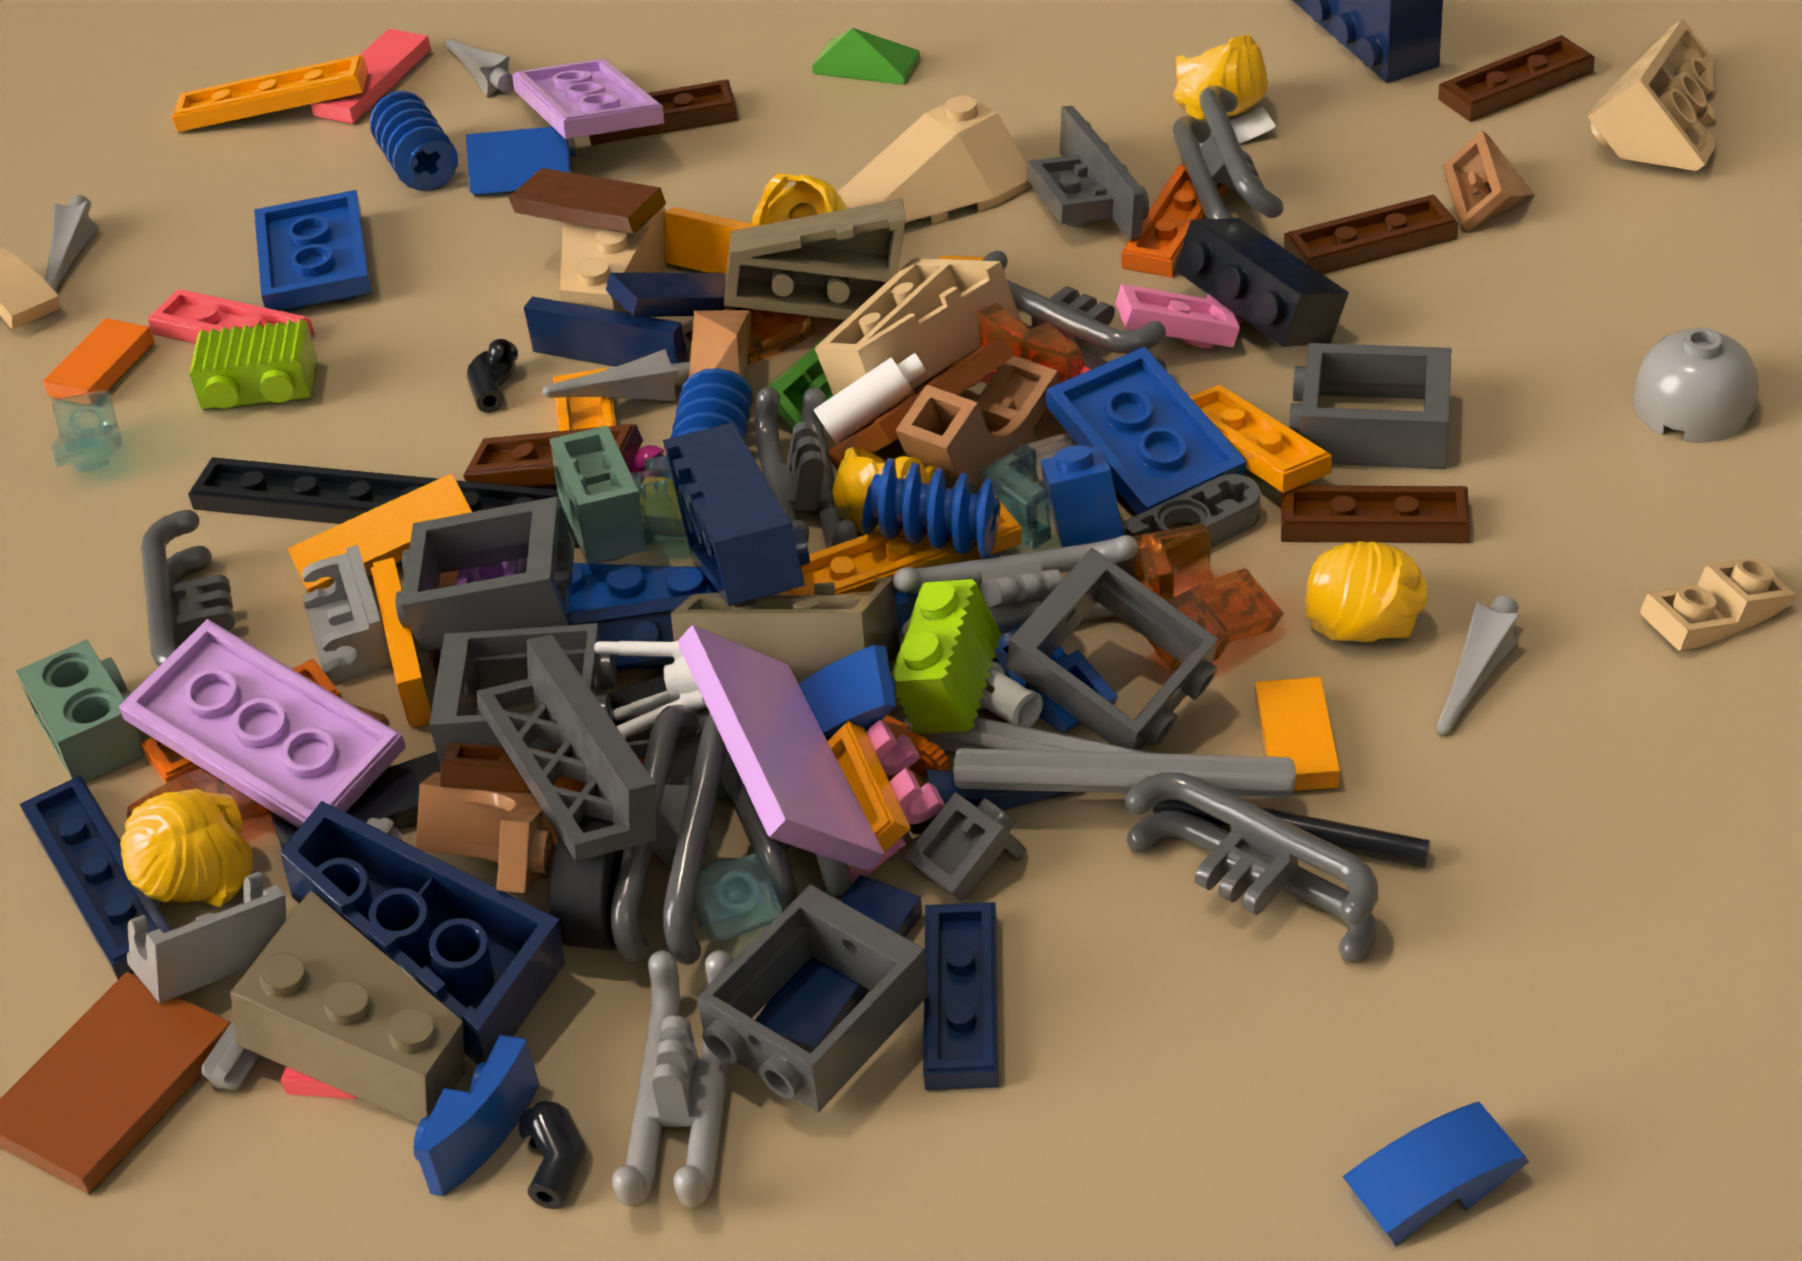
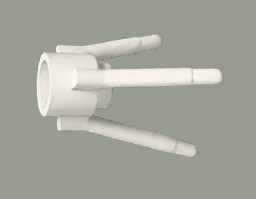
[594,641,707,739]

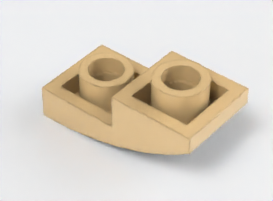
[0,247,59,330]
[1639,557,1796,651]

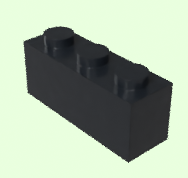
[1175,218,1349,347]

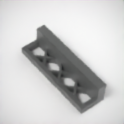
[477,634,656,862]

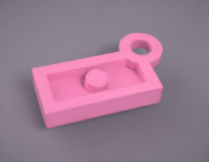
[1115,283,1245,348]

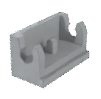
[302,545,393,684]
[127,872,286,1004]

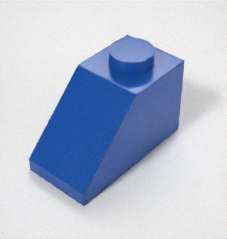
[1041,445,1123,547]

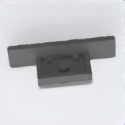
[1027,105,1149,240]

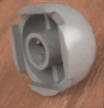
[1633,328,1758,443]

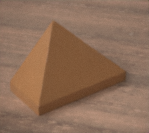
[1443,131,1535,232]
[689,310,751,381]

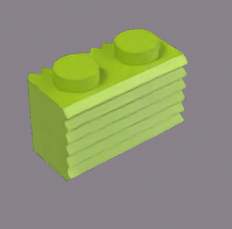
[189,319,318,410]
[892,579,1003,734]

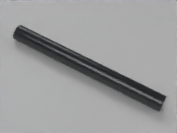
[1153,800,1430,867]

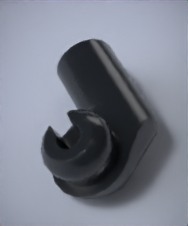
[467,339,518,413]
[519,1100,587,1209]

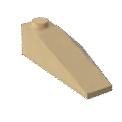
[1588,18,1715,171]
[838,93,1032,224]

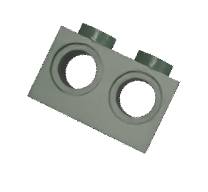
[549,425,647,565]
[16,639,145,783]

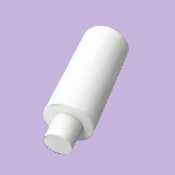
[813,353,928,444]

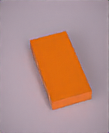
[43,318,155,406]

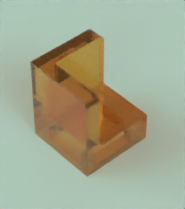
[1133,524,1222,617]

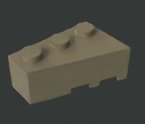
[724,198,906,320]
[671,577,900,684]
[230,890,465,1124]

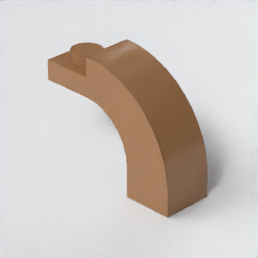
[895,356,1062,487]
[416,772,559,893]

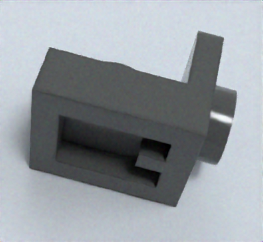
[904,792,1026,903]

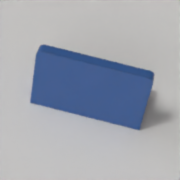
[466,127,576,196]

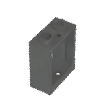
[1289,343,1452,469]
[395,497,575,652]
[1007,547,1218,750]
[429,623,617,765]
[697,884,929,1112]

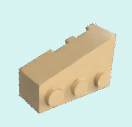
[559,205,667,313]
[815,258,1021,396]

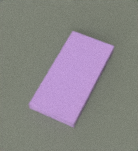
[512,59,664,139]
[118,619,406,828]
[678,625,885,871]

